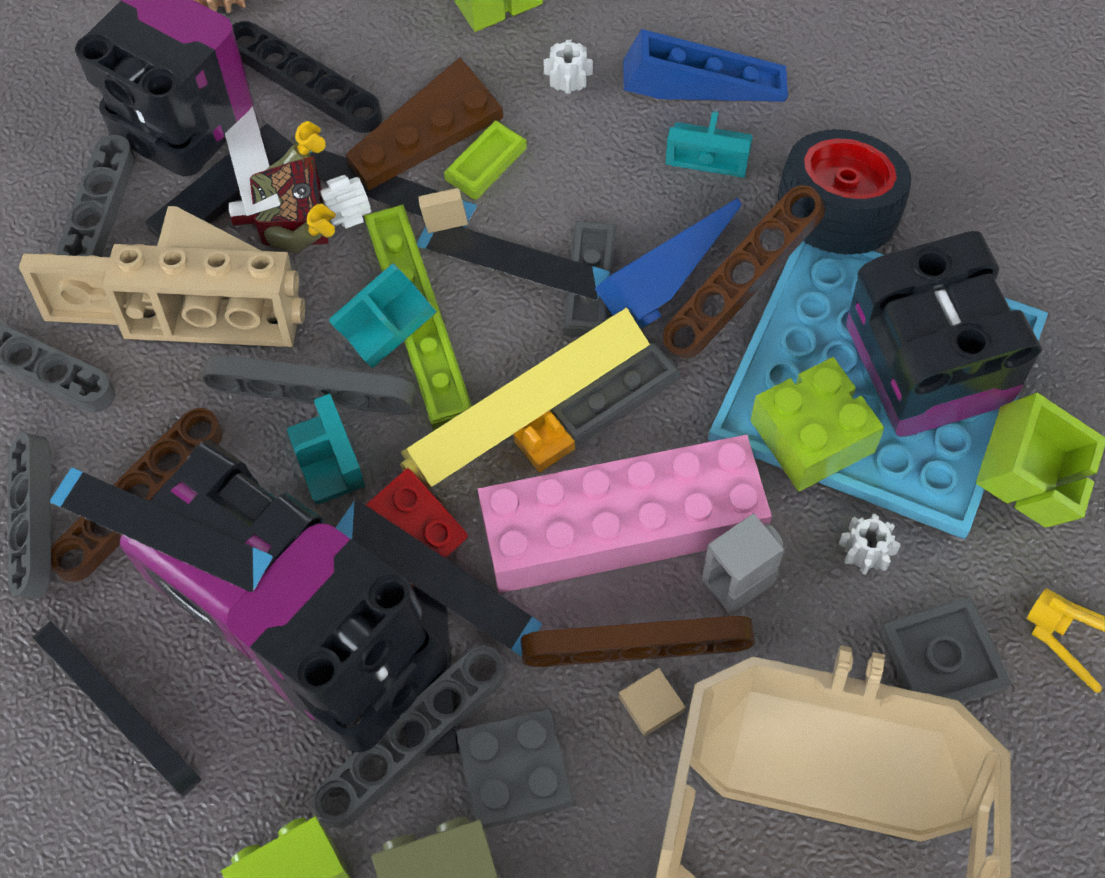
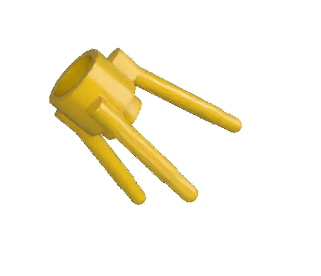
[1026,588,1105,693]

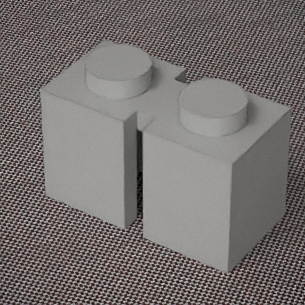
[702,513,784,615]

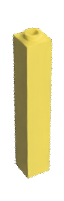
[400,307,650,489]

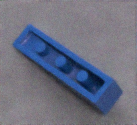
[623,29,788,102]
[595,198,742,329]

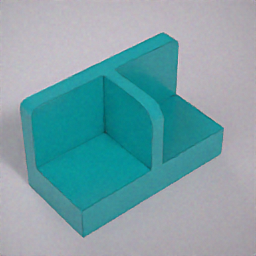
[665,111,753,178]
[329,264,437,368]
[287,394,366,505]

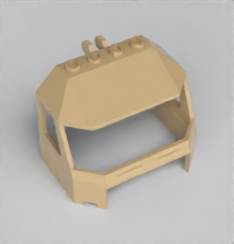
[656,645,1011,878]

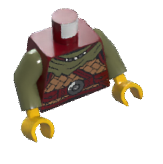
[229,121,336,254]

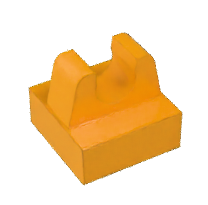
[513,410,575,473]

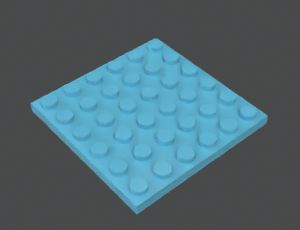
[708,241,1048,539]

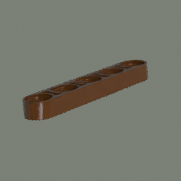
[662,185,825,359]
[51,408,223,582]
[521,616,755,667]

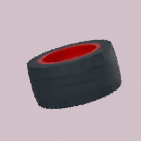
[777,129,911,255]

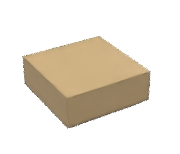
[418,188,468,233]
[618,668,686,737]

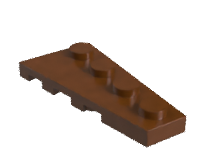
[346,57,503,191]

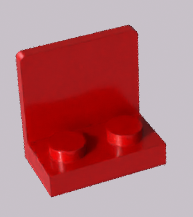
[365,467,468,588]

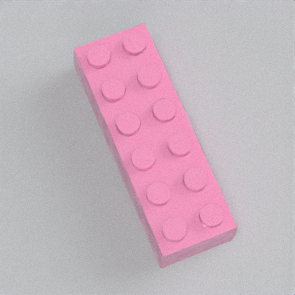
[478,434,772,594]

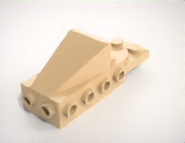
[19,206,306,347]

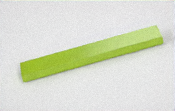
[364,205,472,431]

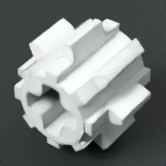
[544,40,593,94]
[319,175,371,229]
[839,513,900,575]

